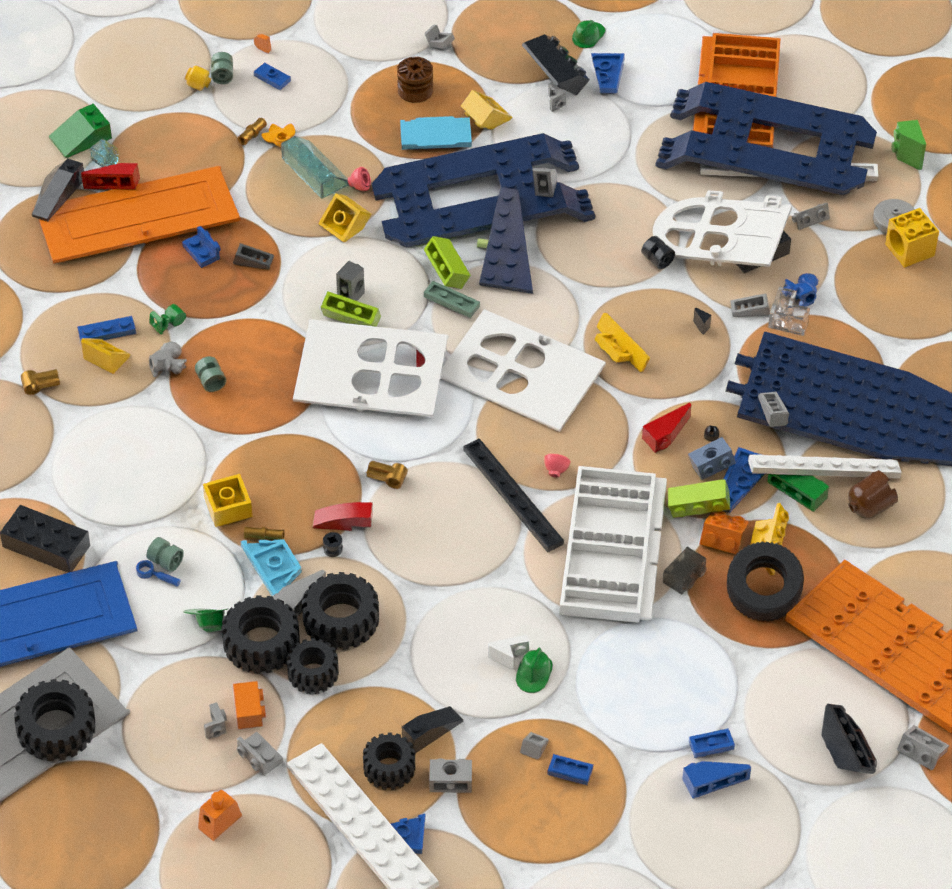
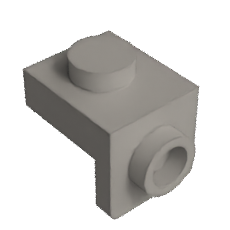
[425,25,455,49]
[548,82,566,112]
[204,702,227,739]

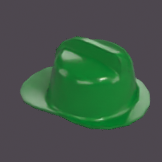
[572,20,605,48]
[183,608,229,632]
[516,647,553,693]

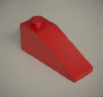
[81,163,140,189]
[642,402,692,453]

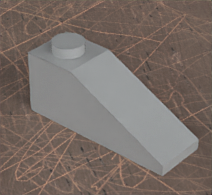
[273,570,326,617]

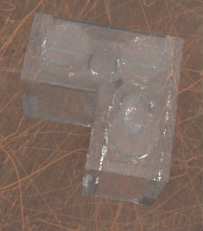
[768,287,810,336]

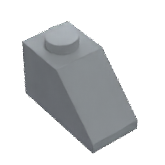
[533,168,557,197]

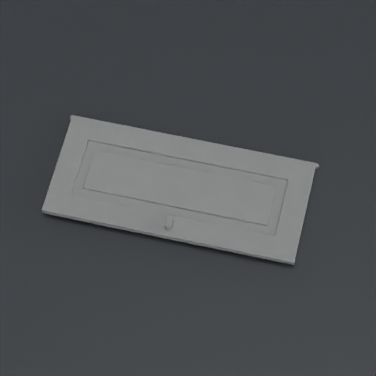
[0,647,130,802]

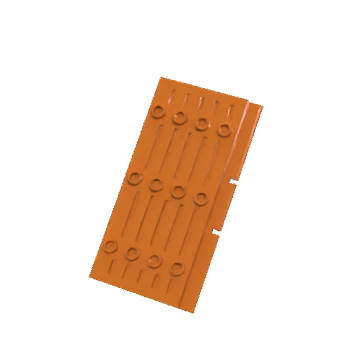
[693,33,781,148]

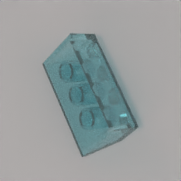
[281,136,349,199]

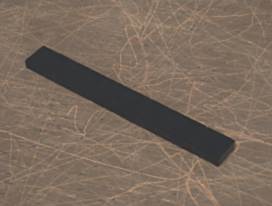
[463,438,564,553]

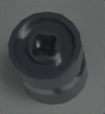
[641,236,675,269]

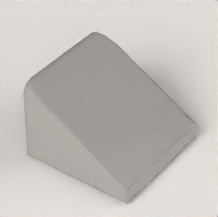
[520,732,549,760]

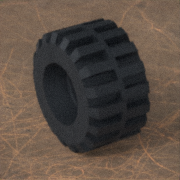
[287,638,339,694]
[363,732,416,790]

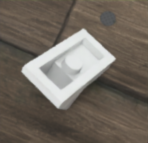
[488,635,529,669]

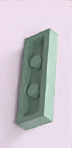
[423,281,480,318]

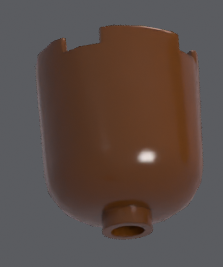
[848,470,898,518]

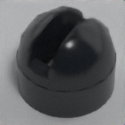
[704,425,720,442]

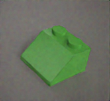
[891,120,926,170]

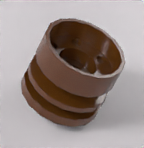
[397,57,433,103]

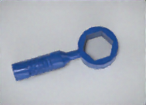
[136,560,181,587]

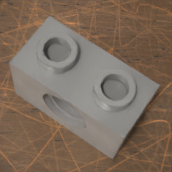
[429,758,472,793]

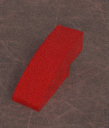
[313,502,373,531]

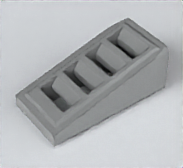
[730,293,771,317]
[758,392,789,427]

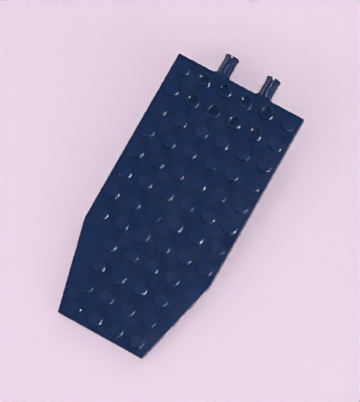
[725,331,952,466]

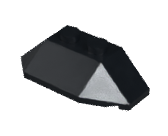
[821,703,877,774]

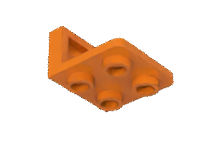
[699,511,749,554]

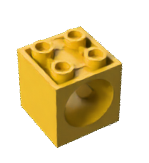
[885,208,939,268]

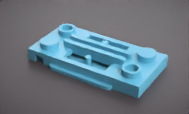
[400,116,472,150]

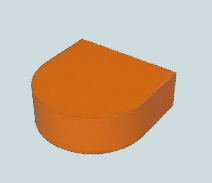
[254,34,272,53]

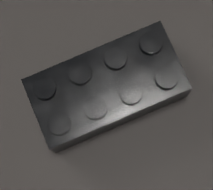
[0,505,91,573]

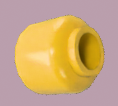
[185,65,212,91]

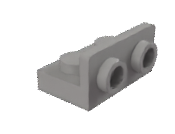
[897,725,950,770]
[237,732,283,776]

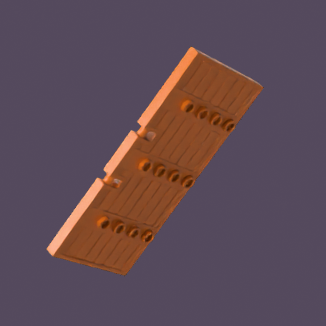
[785,560,952,734]

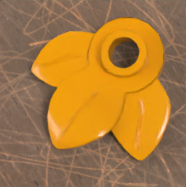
[261,123,295,147]

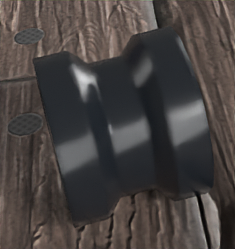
[323,532,343,557]

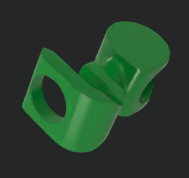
[149,304,186,335]

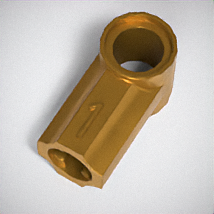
[21,369,60,395]
[367,461,408,489]

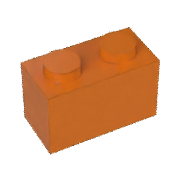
[233,681,266,729]

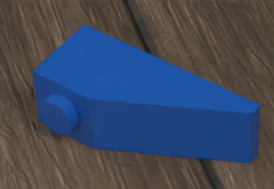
[682,761,751,799]

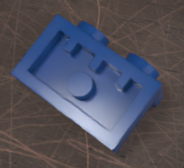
[182,226,221,268]

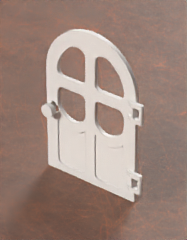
[653,190,792,267]

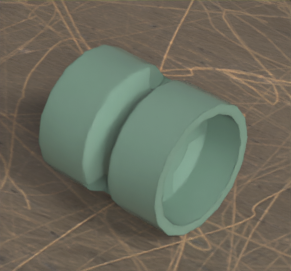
[211,52,233,84]
[195,356,227,392]
[146,537,184,572]

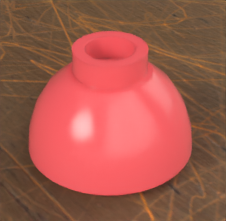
[348,167,371,191]
[544,454,571,478]

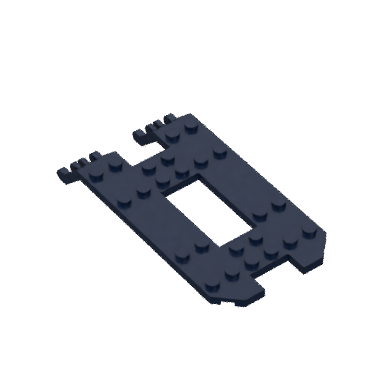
[655,82,877,195]
[371,133,596,247]

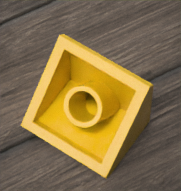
[81,338,131,374]

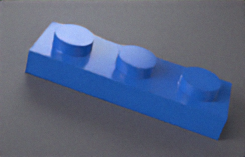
[77,316,136,341]

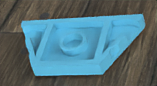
[241,540,302,597]

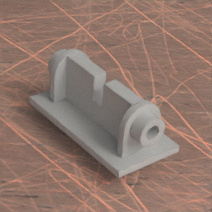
[792,203,830,230]

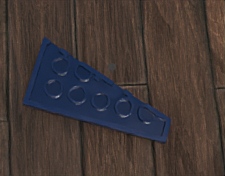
[479,187,533,294]

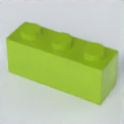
[424,236,471,289]
[320,291,381,327]
[668,479,730,518]

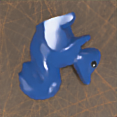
[783,273,819,308]

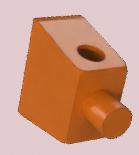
[198,790,242,841]

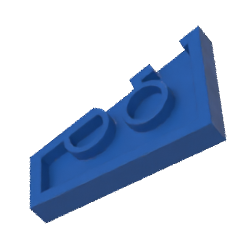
[591,53,625,93]
[391,814,426,854]

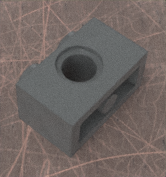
[336,261,365,301]

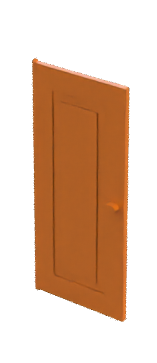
[33,166,240,264]

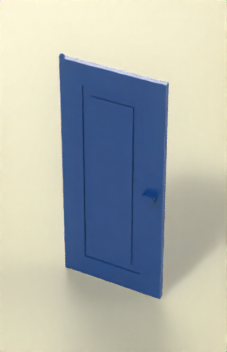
[0,561,138,667]

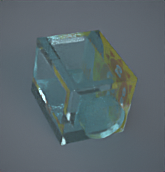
[90,139,119,167]

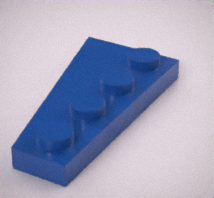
[723,447,765,513]

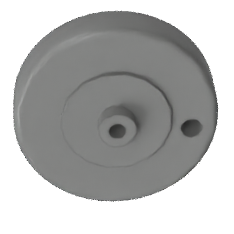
[873,199,915,233]

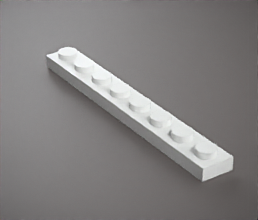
[748,455,902,478]

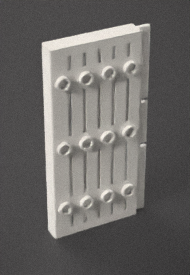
[559,466,667,623]

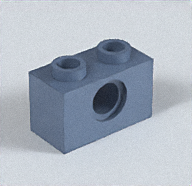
[688,437,736,480]

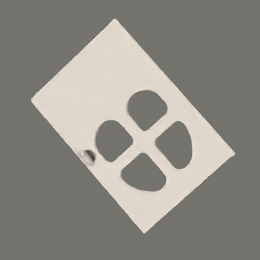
[440,309,606,432]
[293,319,449,417]

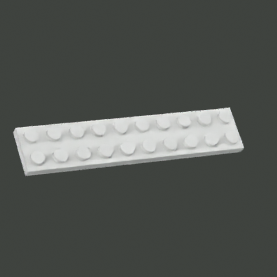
[287,743,439,889]

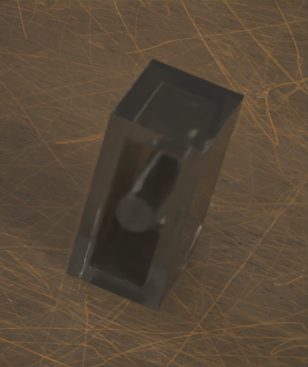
[663,546,707,595]

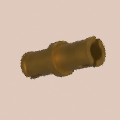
[237,117,267,145]
[244,526,285,541]

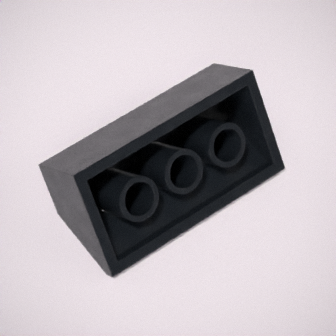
[522,34,590,95]

